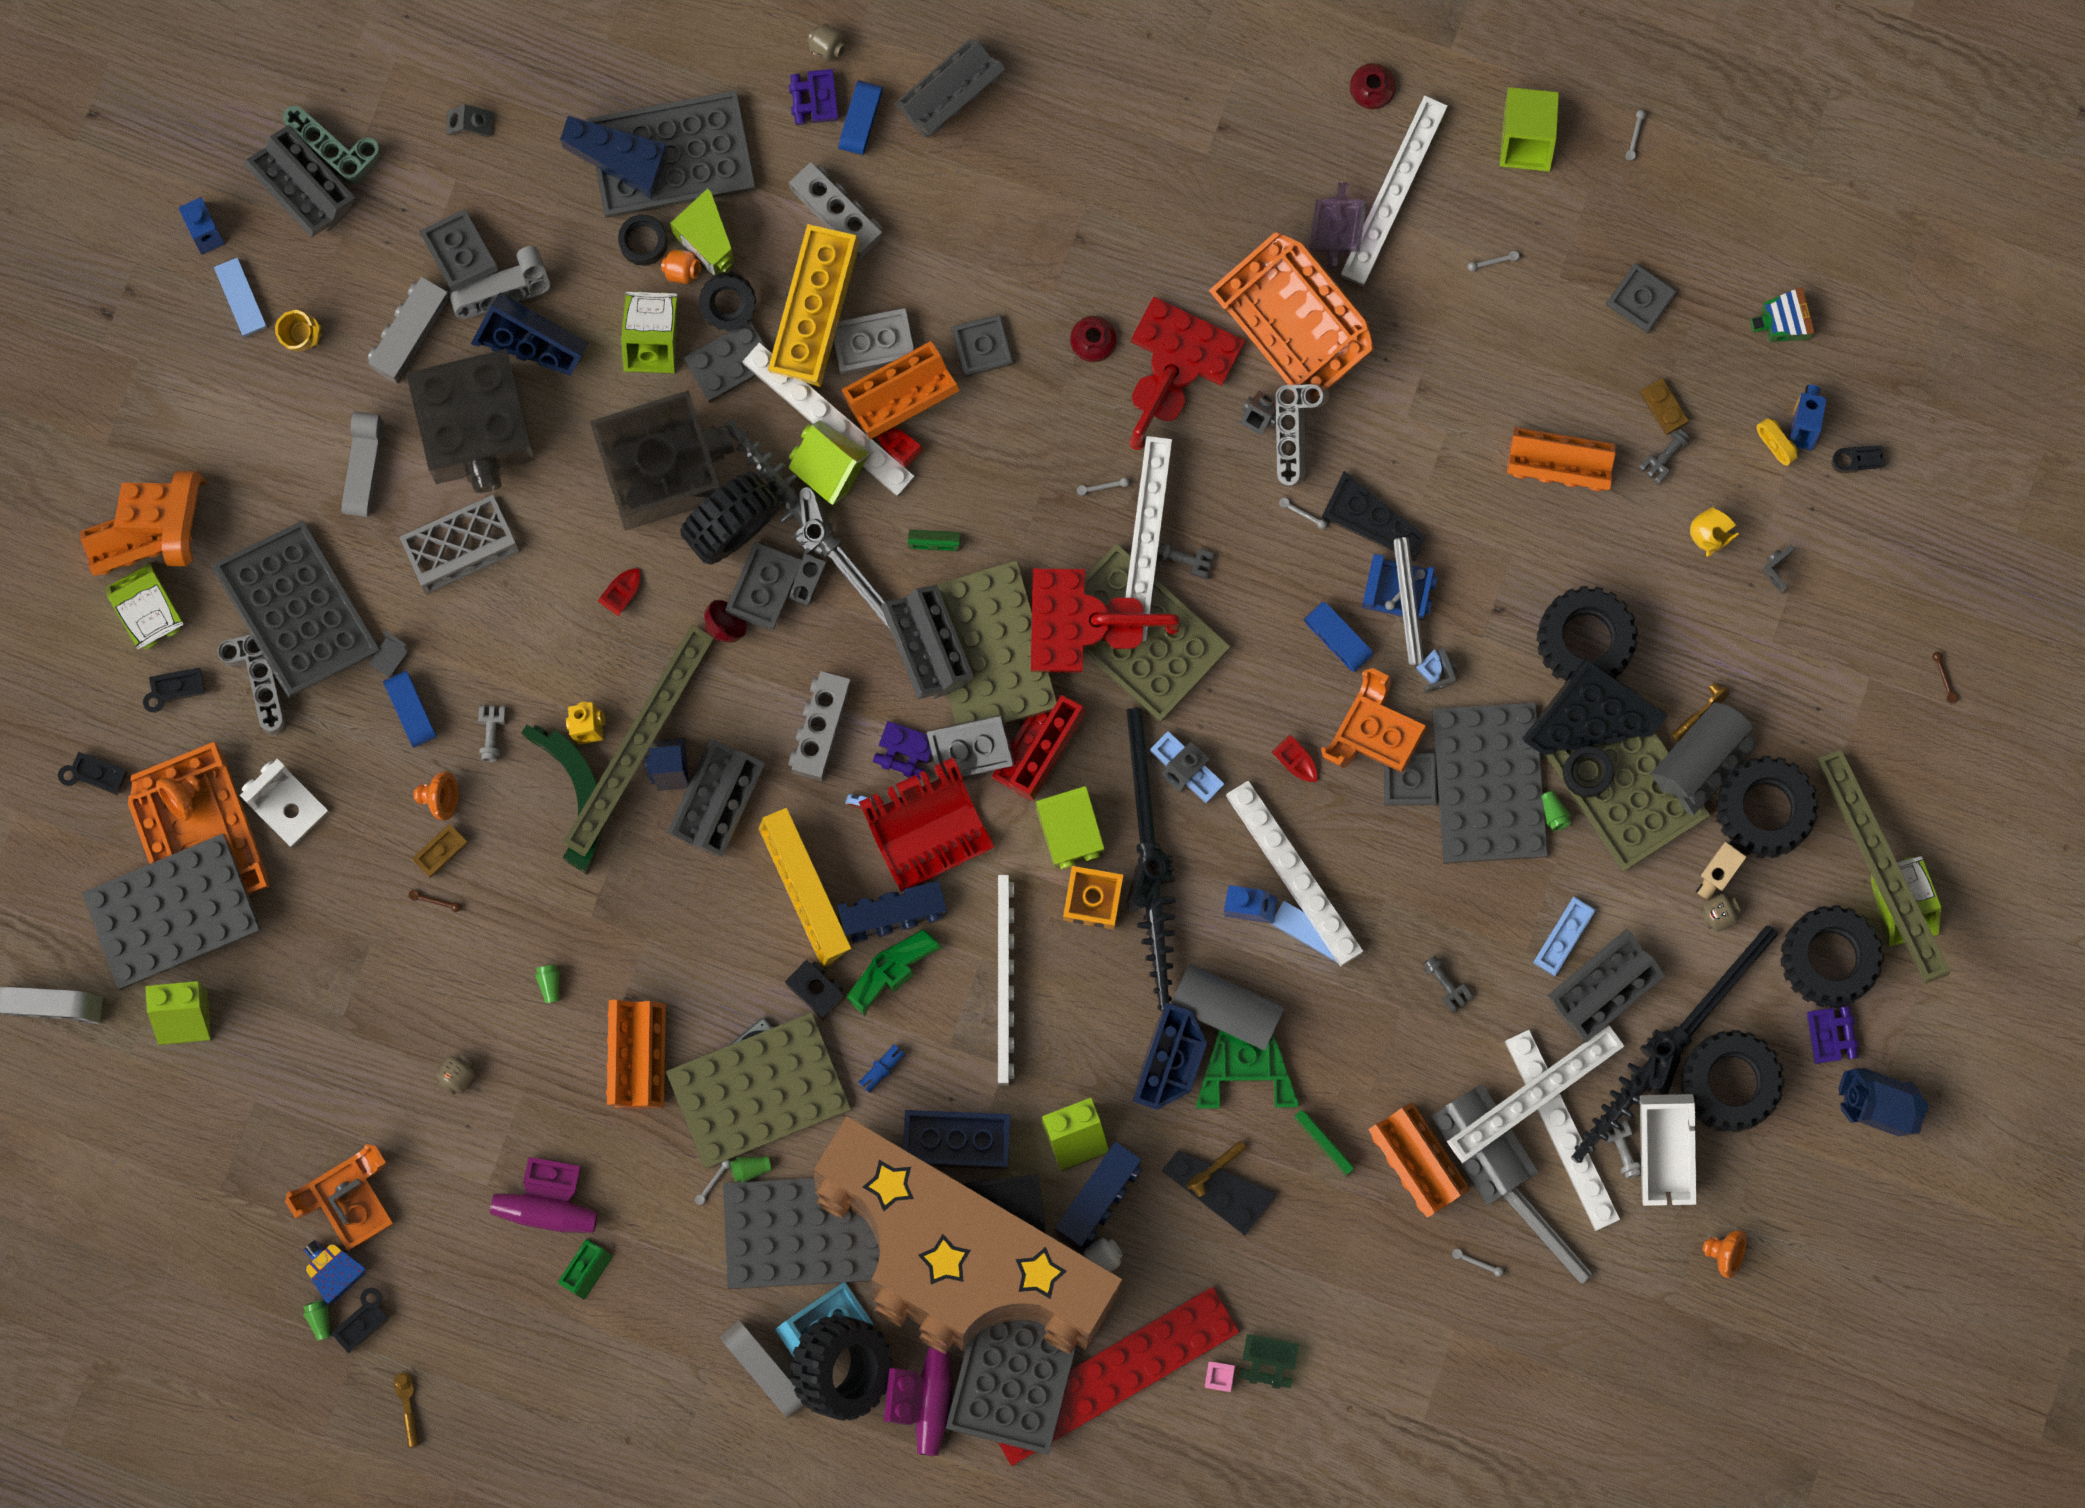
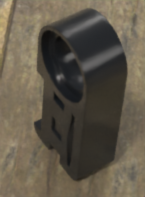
[1831,445,1885,473]

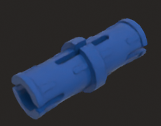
[858,1044,905,1093]

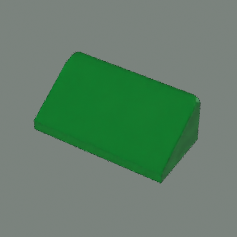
[908,530,960,551]
[557,1239,612,1300]

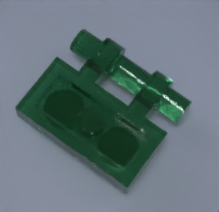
[1239,1334,1299,1389]

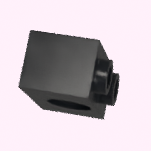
[785,959,845,1021]

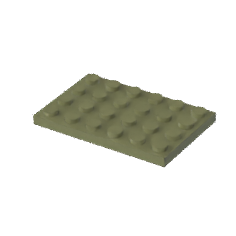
[1083,543,1230,723]
[937,560,1057,725]
[1545,733,1710,872]
[666,1012,851,1169]

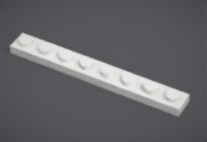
[1340,95,1447,287]
[742,343,914,496]
[1125,436,1172,642]
[1226,781,1363,967]
[998,875,1014,1086]
[1447,1025,1624,1163]
[1505,1030,1620,1231]

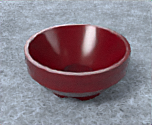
[1350,63,1396,110]
[1070,316,1117,363]
[704,600,746,643]

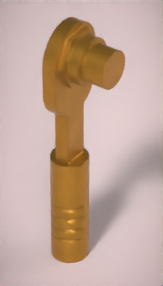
[1670,683,1729,742]
[1187,1141,1246,1197]
[394,1373,418,1448]

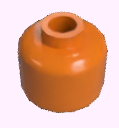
[661,250,701,284]

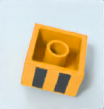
[1063,866,1123,930]

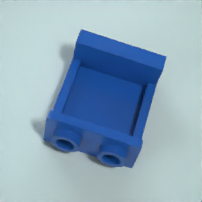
[1362,554,1437,621]

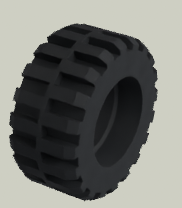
[680,471,779,565]
[1537,586,1638,684]
[1716,756,1819,859]
[1780,905,1884,1008]
[1681,1030,1785,1133]
[790,1315,893,1421]

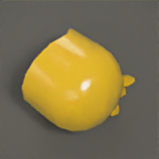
[275,310,322,352]
[1690,506,1739,557]

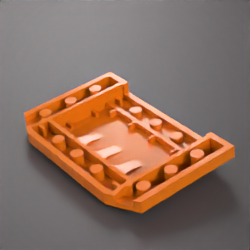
[1209,232,1374,402]
[128,742,269,895]

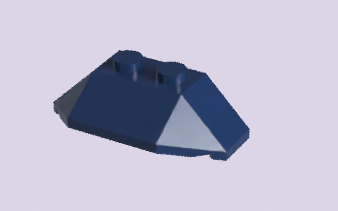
[1133,1002,1207,1110]

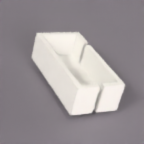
[1640,1094,1696,1206]

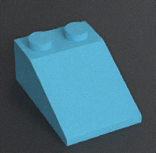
[774,1282,874,1358]

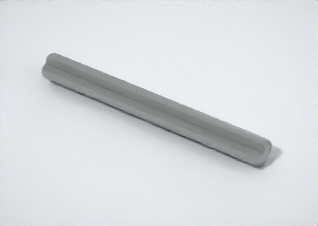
[1394,537,1424,665]
[1503,1188,1592,1284]

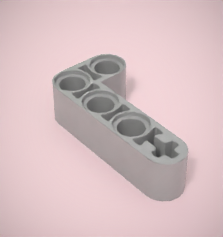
[449,246,550,319]
[1276,384,1329,486]
[341,411,384,518]
[217,634,286,735]
[0,987,103,1024]
[719,1320,803,1419]

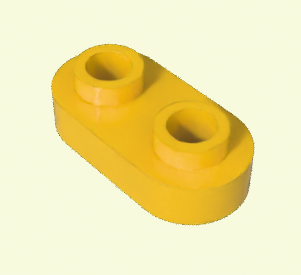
[1756,418,1798,466]

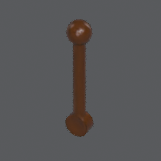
[1932,652,1957,703]
[408,890,461,912]

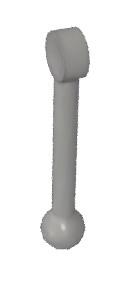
[1625,110,1646,161]
[1467,251,1519,272]
[1077,477,1130,496]
[1279,498,1327,529]
[1385,569,1425,610]
[695,1159,731,1205]
[1452,1249,1504,1277]

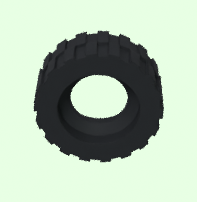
[699,272,756,331]

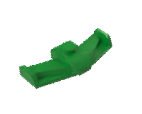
[846,929,942,1017]

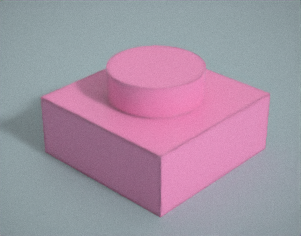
[1204,1361,1235,1392]

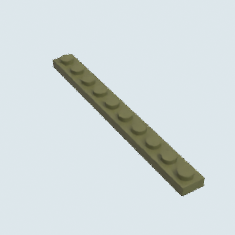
[562,625,714,857]
[1817,750,1950,984]

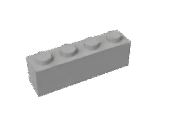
[368,277,450,384]

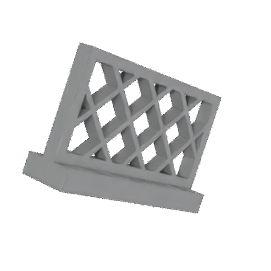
[399,495,519,594]

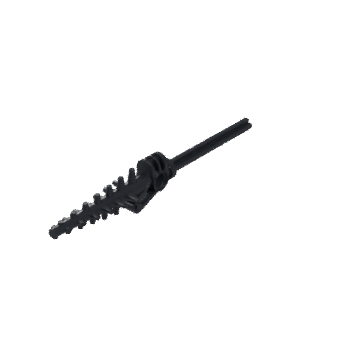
[1126,707,1176,1012]
[1571,925,1778,1163]

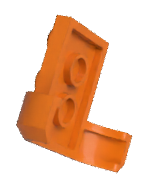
[113,471,207,566]
[1321,668,1427,773]
[285,1144,393,1252]

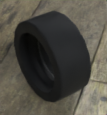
[618,214,667,266]
[1563,746,1614,798]

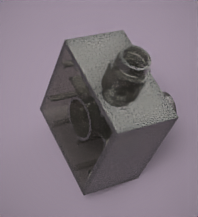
[406,349,536,493]
[590,390,735,531]

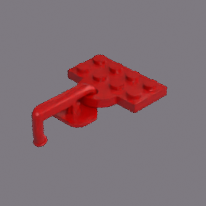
[1129,296,1245,450]
[1031,568,1180,673]

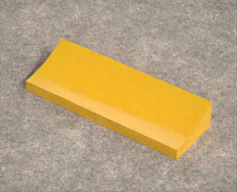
[768,224,860,387]
[758,808,851,968]

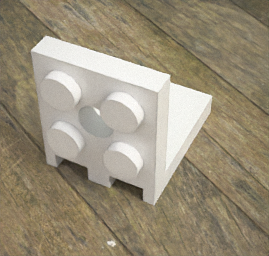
[240,759,329,848]

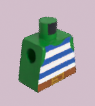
[1750,287,1815,342]

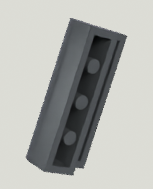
[895,38,1005,138]
[244,125,355,238]
[881,584,974,699]
[1651,703,1757,815]
[667,739,765,857]
[1547,929,1665,1042]
[1171,963,1285,1051]
[1431,1084,1539,1205]

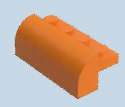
[841,341,960,439]
[1506,427,1615,491]
[80,519,193,576]
[606,1000,666,1109]
[1368,1102,1471,1218]

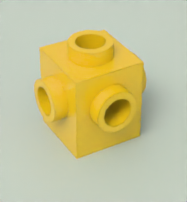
[566,701,605,745]

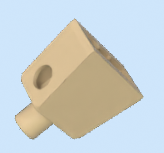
[1695,842,1746,900]

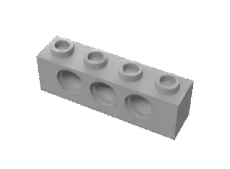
[789,162,882,260]
[788,671,851,782]

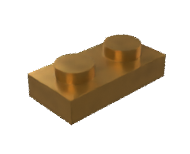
[1639,378,1689,435]
[411,823,468,878]

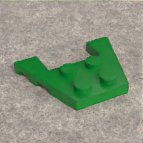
[1196,1030,1298,1109]

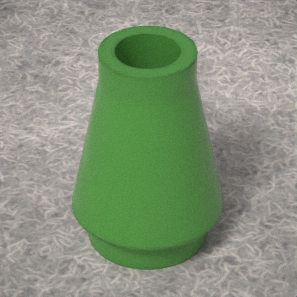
[1541,791,1571,831]
[534,964,560,1003]
[731,1156,771,1183]
[303,1299,332,1341]

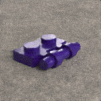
[789,69,838,125]
[873,721,932,779]
[1806,1006,1859,1064]

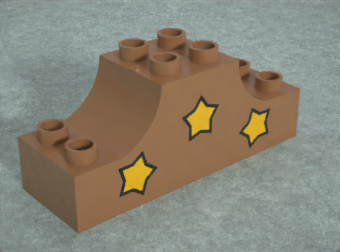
[813,1116,1122,1354]

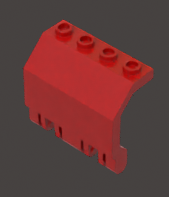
[859,757,994,892]

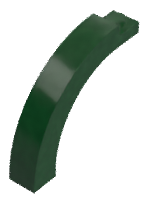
[521,725,603,875]

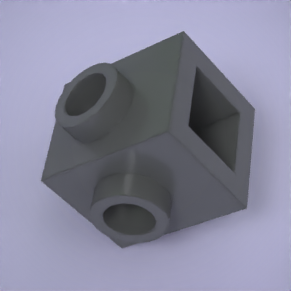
[1239,390,1276,436]

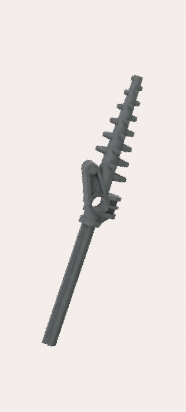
[724,419,890,629]

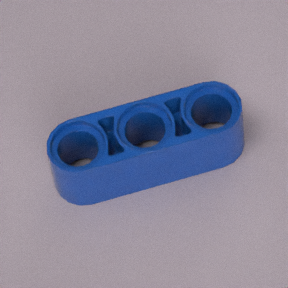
[838,80,883,156]
[1304,601,1374,673]
[383,670,437,748]

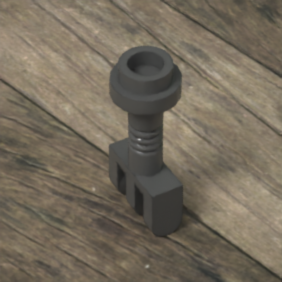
[1638,429,1690,485]
[1157,542,1215,579]
[1423,956,1473,1014]

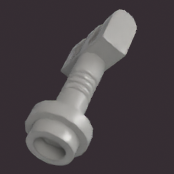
[478,705,506,762]
[1606,1118,1641,1179]

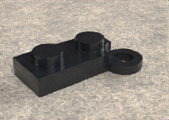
[143,668,206,713]
[58,752,128,796]
[331,1287,389,1354]

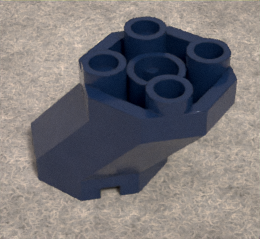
[1838,1068,1928,1137]

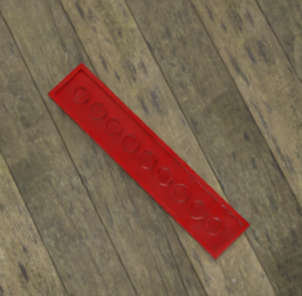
[998,1287,1239,1466]

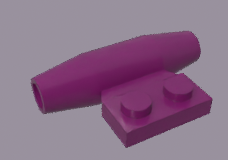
[490,1157,598,1233]
[884,1348,951,1456]

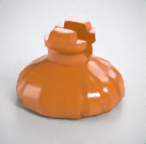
[413,771,459,820]
[156,775,201,821]
[1702,1230,1747,1279]

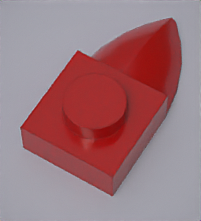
[877,428,923,468]
[598,568,640,617]
[1271,734,1317,782]

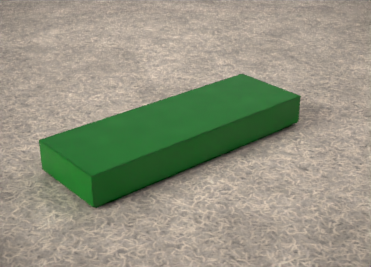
[1294,1110,1354,1177]

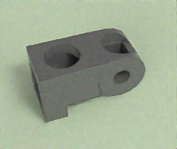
[789,554,828,606]

